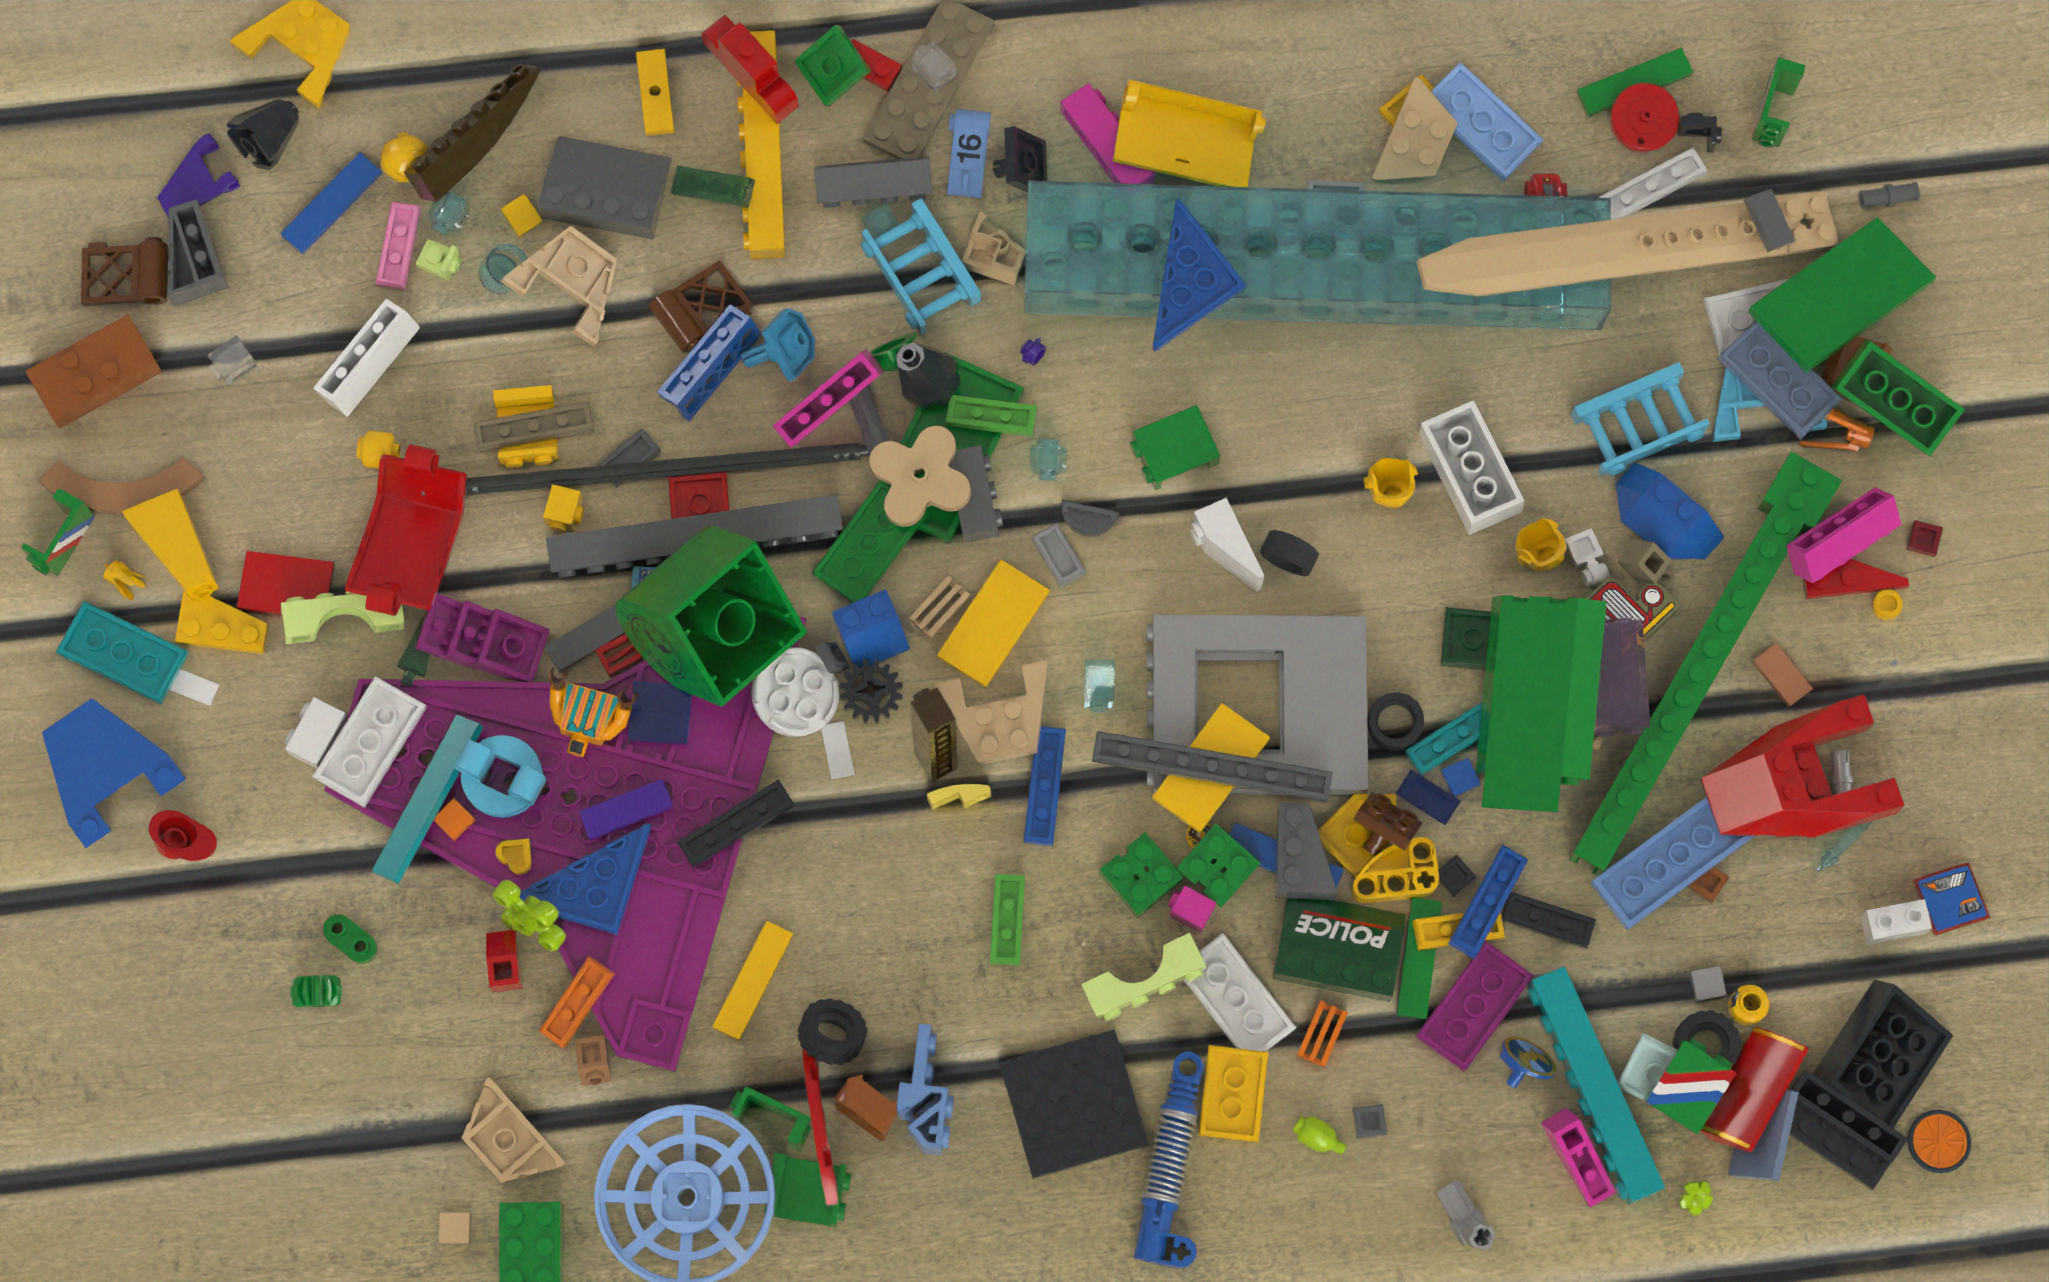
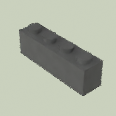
[814,156,932,208]

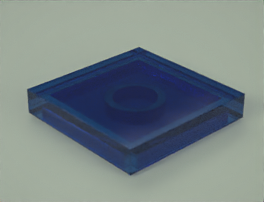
[628,681,692,745]

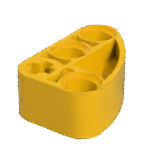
[1351,837,1439,904]

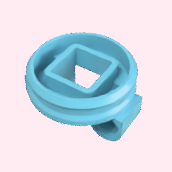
[454,735,546,817]

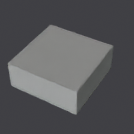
[1689,966,1727,1002]

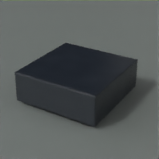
[1438,855,1476,897]

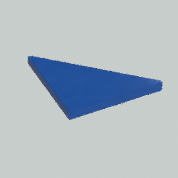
[1152,198,1247,352]
[520,823,652,935]

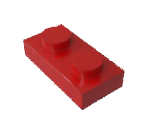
[851,38,902,92]

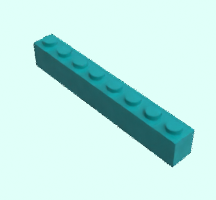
[1527,966,1665,1205]

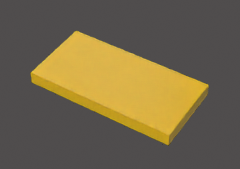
[937,560,1050,688]
[1152,703,1270,833]

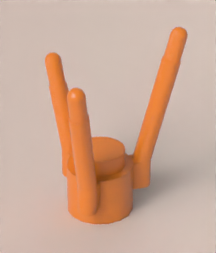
[1798,408,1874,452]

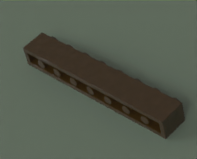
[910,687,958,783]

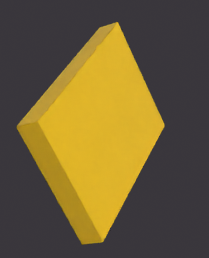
[1198,1045,1269,1142]

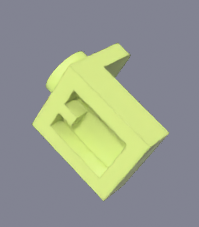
[416,239,462,280]

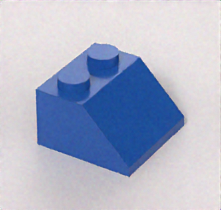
[832,589,910,668]

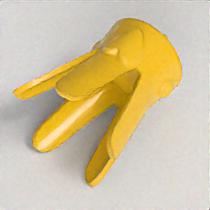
[103,560,146,601]

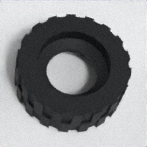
[797,998,867,1065]
[1672,1010,1742,1067]

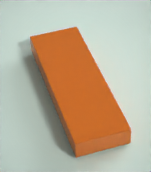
[539,957,615,1048]

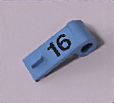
[947,109,991,198]

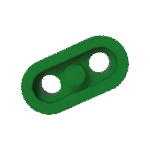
[323,914,377,964]

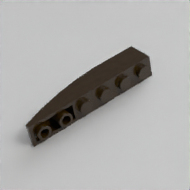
[404,64,540,202]

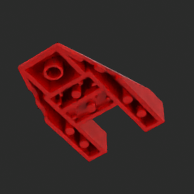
[1700,695,1905,838]

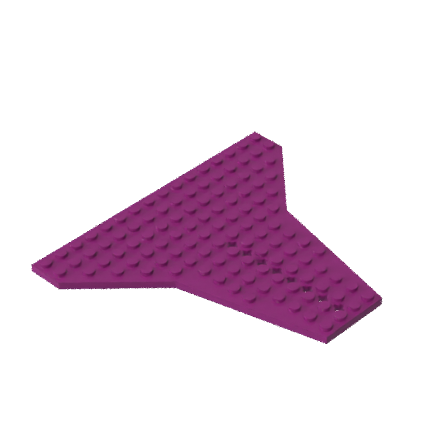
[324,616,807,1072]

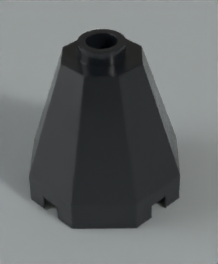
[227,99,299,170]
[896,343,961,410]

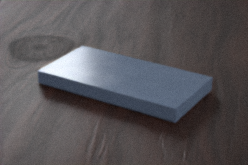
[1717,321,1843,440]

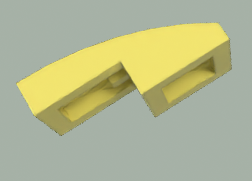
[927,784,991,810]

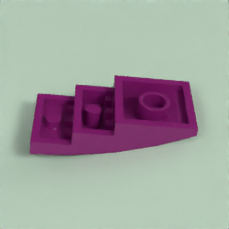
[414,593,550,682]

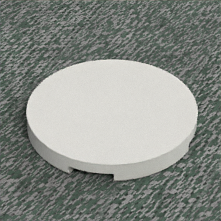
[751,648,840,737]

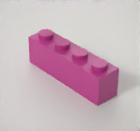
[1060,83,1155,200]
[773,348,885,448]
[1786,487,1902,583]

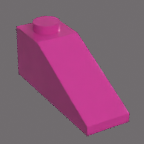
[1541,1108,1616,1208]

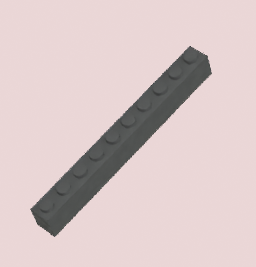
[546,494,843,578]

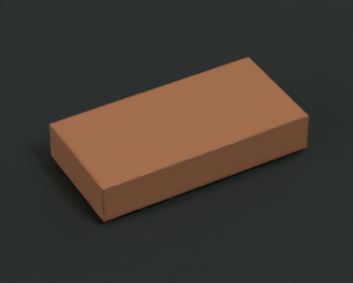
[1752,643,1813,708]

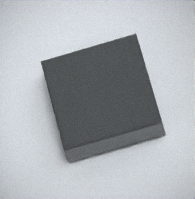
[815,642,849,673]
[1352,1104,1387,1139]

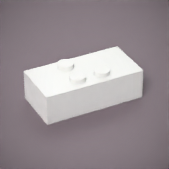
[1419,400,1524,535]

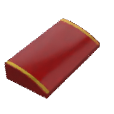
[1700,1026,1809,1153]

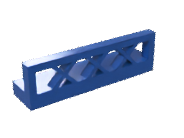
[657,305,762,421]

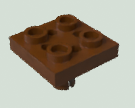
[1353,792,1422,855]

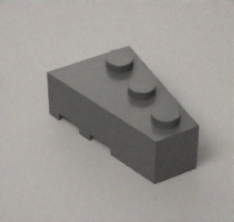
[167,199,229,307]
[1275,803,1337,900]

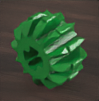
[290,975,342,1008]

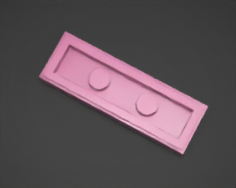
[376,202,421,290]

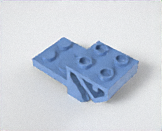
[897,1024,954,1156]

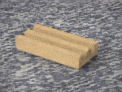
[909,575,970,639]

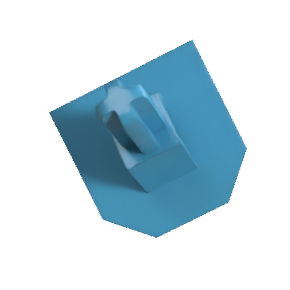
[741,309,815,381]

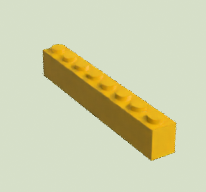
[737,31,786,259]

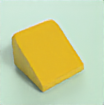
[501,194,543,238]

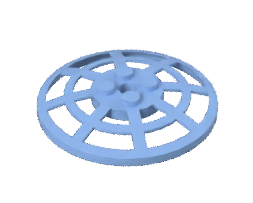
[594,1104,776,1282]

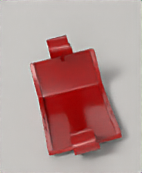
[345,444,467,616]

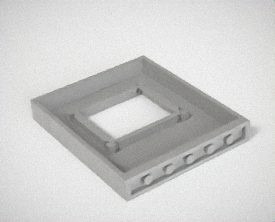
[1147,615,1368,796]

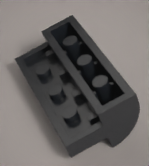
[1789,1070,1908,1191]

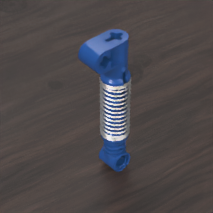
[1134,1052,1203,1269]

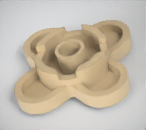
[869,426,971,527]

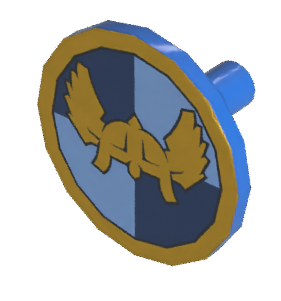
[1500,1036,1557,1088]

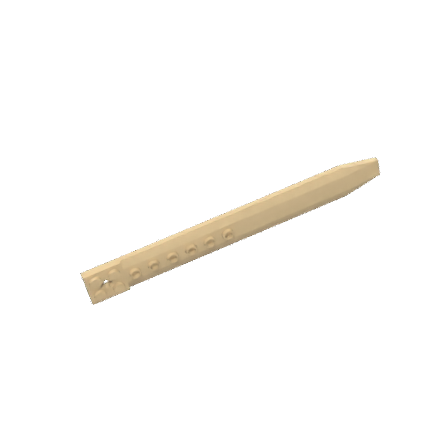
[1416,191,1839,296]

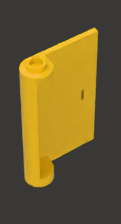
[1113,79,1266,193]

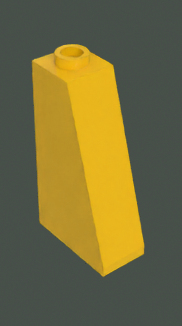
[122,489,219,600]

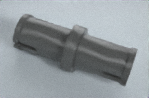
[1859,182,1920,209]

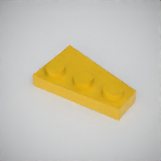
[175,590,269,654]

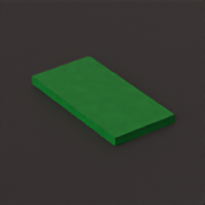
[1748,217,1936,373]
[890,352,1024,543]

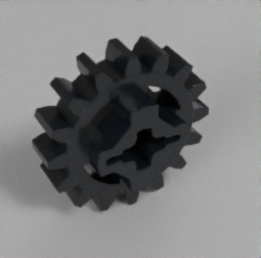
[839,659,903,724]

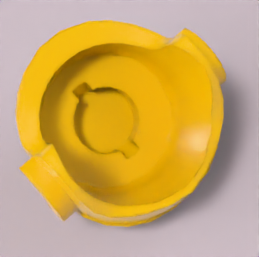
[380,132,429,183]
[1364,458,1418,508]
[1516,518,1566,572]

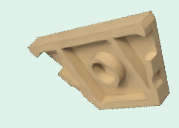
[1372,77,1458,181]
[462,1077,566,1184]

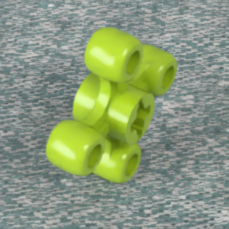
[493,880,566,952]

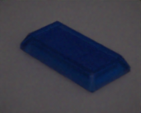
[1395,769,1461,825]

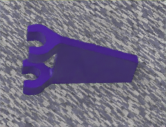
[157,133,241,219]

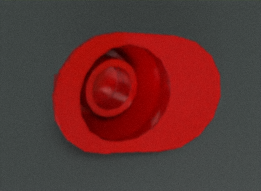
[149,810,217,861]

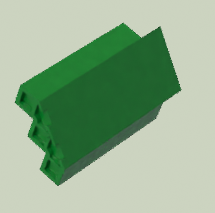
[1475,595,1607,813]

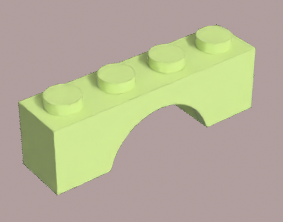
[281,592,405,644]
[1081,933,1207,1021]

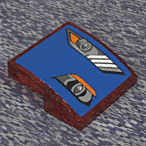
[1913,862,1990,937]

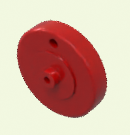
[1609,83,1680,153]

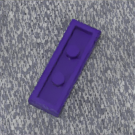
[579,779,674,841]

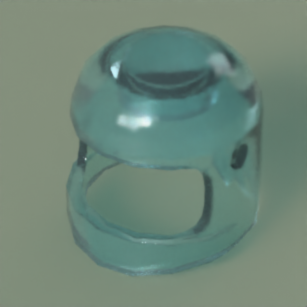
[478,244,527,294]

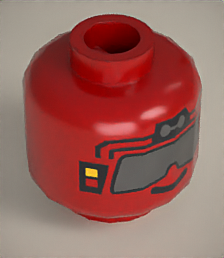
[1524,173,1567,211]

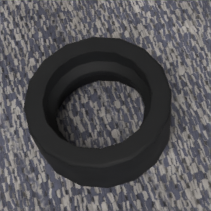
[1260,530,1319,576]
[1367,692,1424,751]

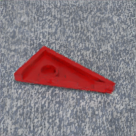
[1803,559,1909,600]

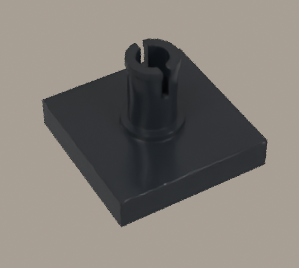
[992,126,1048,198]

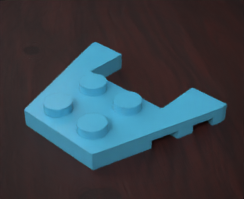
[1712,367,1827,442]

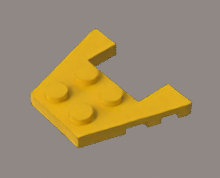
[230,0,351,108]

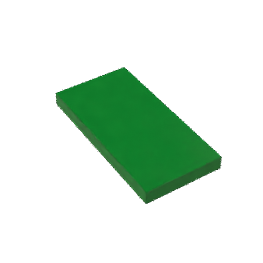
[812,480,928,603]

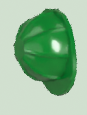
[870,332,917,372]

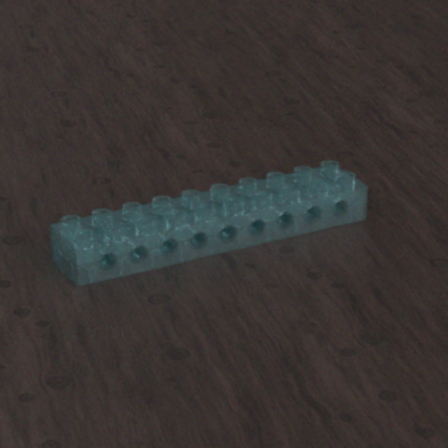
[1024,181,1611,330]

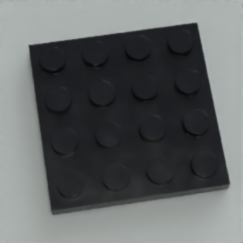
[999,1029,1149,1179]

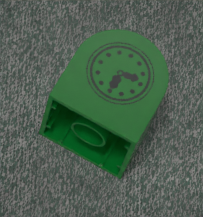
[615,525,807,707]

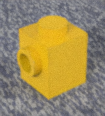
[543,484,585,533]

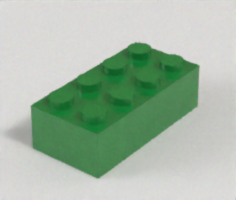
[1830,339,1965,456]
[499,1201,564,1282]

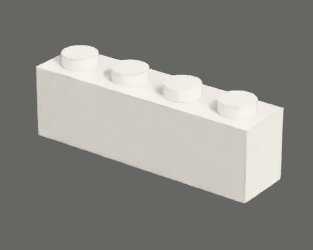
[313,298,420,417]

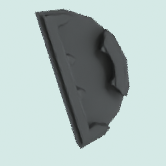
[1062,500,1119,536]

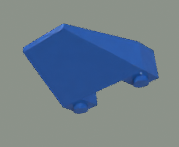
[42,698,186,848]

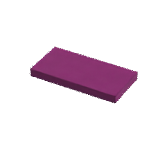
[1415,941,1534,1072]

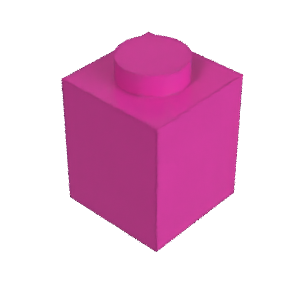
[1168,886,1216,933]

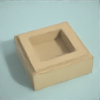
[439,1213,471,1244]

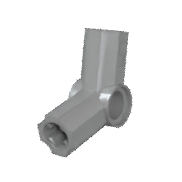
[1435,1180,1496,1251]

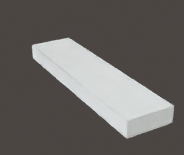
[1593,147,1708,221]

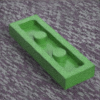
[946,395,1038,437]
[990,874,1025,966]

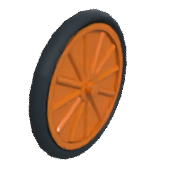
[1907,1110,1971,1173]

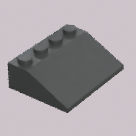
[538,136,672,240]

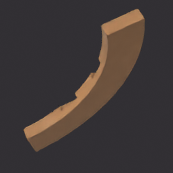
[37,457,205,514]

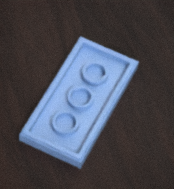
[1431,62,1543,181]

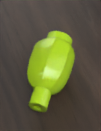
[1292,1116,1347,1155]

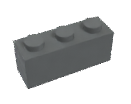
[949,445,1003,543]

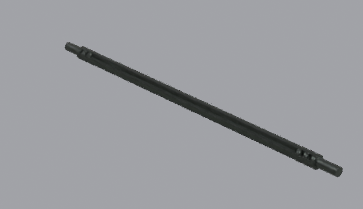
[422,442,869,496]

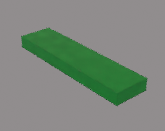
[1577,47,1693,117]
[1396,897,1442,1020]

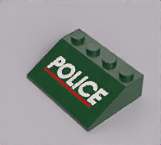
[1272,898,1406,1002]

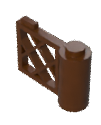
[81,237,168,306]
[649,260,753,353]

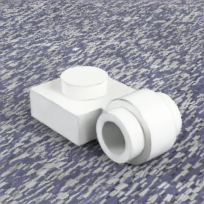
[1565,528,1610,588]

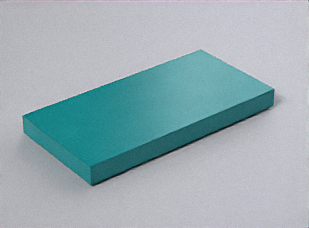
[56,601,189,704]

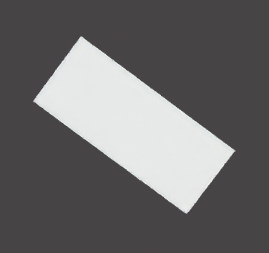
[170,669,219,706]
[821,721,855,779]

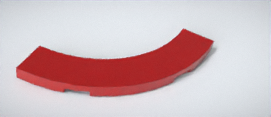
[802,1049,838,1205]

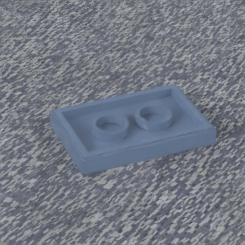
[1728,1090,1799,1181]

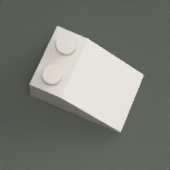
[1190,498,1264,592]

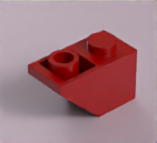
[486,930,523,993]

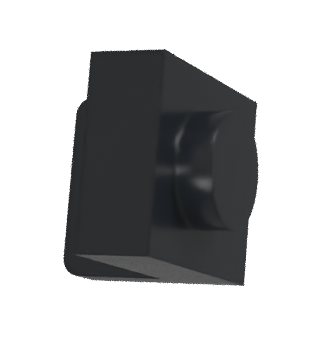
[1678,112,1722,153]

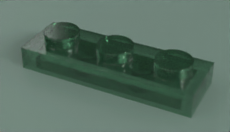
[671,165,755,208]

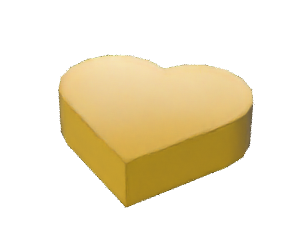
[495,838,532,875]

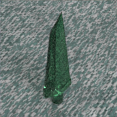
[397,612,430,687]

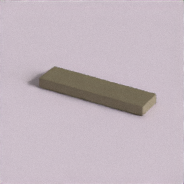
[474,401,594,453]

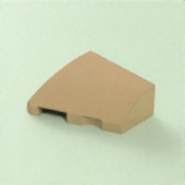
[961,212,1026,286]

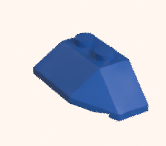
[1615,462,1724,560]

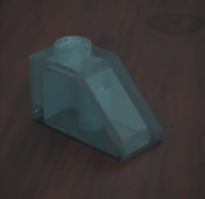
[1084,660,1115,712]

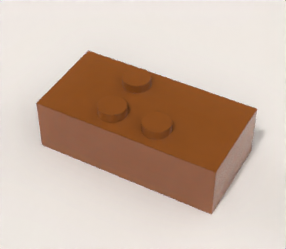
[25,314,162,429]

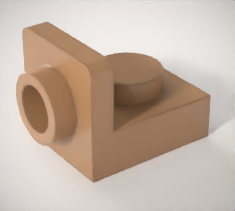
[575,1035,612,1086]

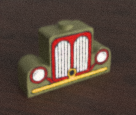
[1579,577,1682,685]

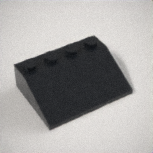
[1813,979,1953,1128]

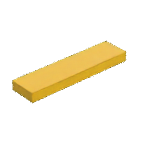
[712,921,794,1041]

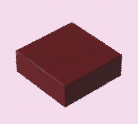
[1906,520,1943,557]

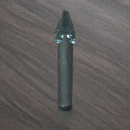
[1816,820,1875,872]

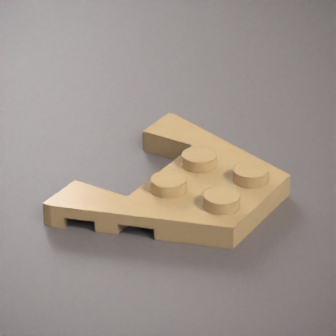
[500,226,617,346]
[935,660,1049,765]

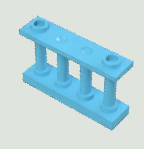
[860,198,981,335]
[1571,362,1710,476]

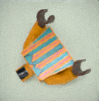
[548,667,639,757]

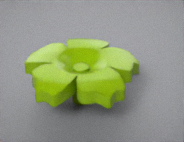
[1678,1180,1713,1216]

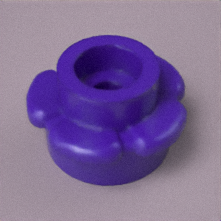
[1020,338,1046,366]

